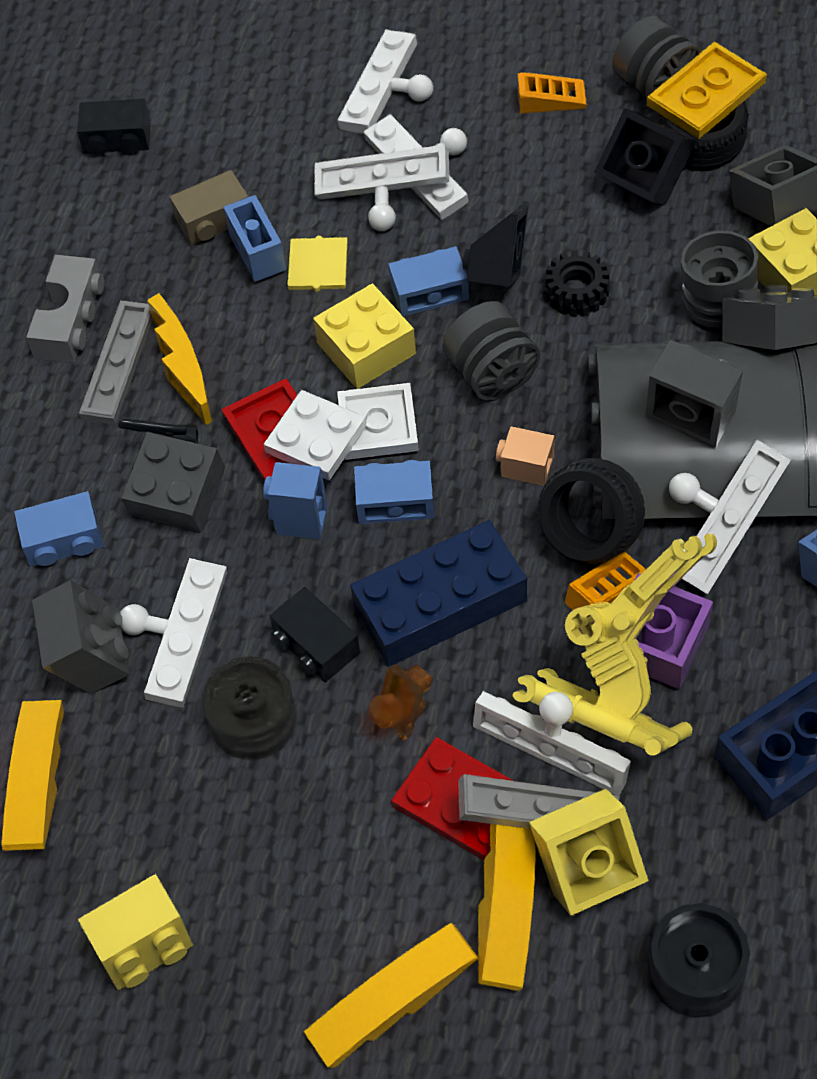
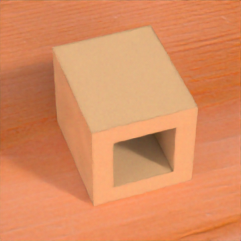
[496,426,554,486]

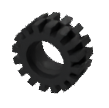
[545,250,610,317]

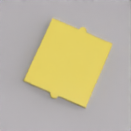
[288,236,348,292]

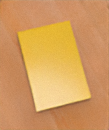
[647,42,767,139]

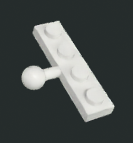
[337,30,433,134]
[363,114,469,220]
[315,145,449,231]
[669,440,791,594]
[120,558,227,708]
[473,691,631,796]

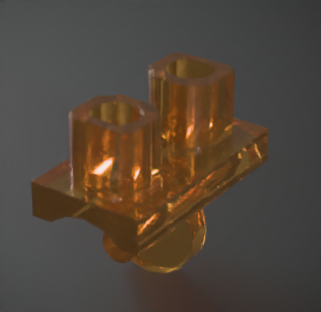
[368,664,433,741]

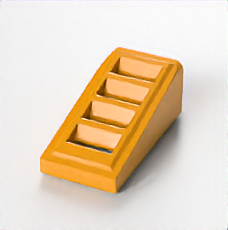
[518,73,586,113]
[565,551,646,625]

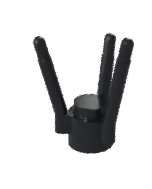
[118,418,199,469]

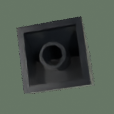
[463,205,529,287]

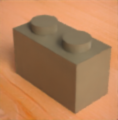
[169,170,249,245]

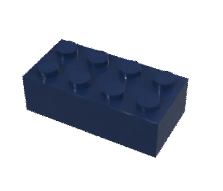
[350,519,527,667]
[714,670,817,820]

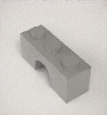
[26,255,104,363]

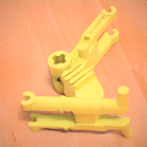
[513,533,717,756]

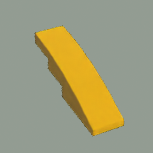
[147,293,212,425]
[1,700,64,851]
[478,824,536,991]
[304,923,478,1068]

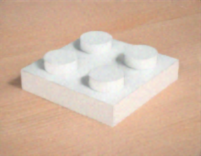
[337,383,419,460]
[264,390,367,481]

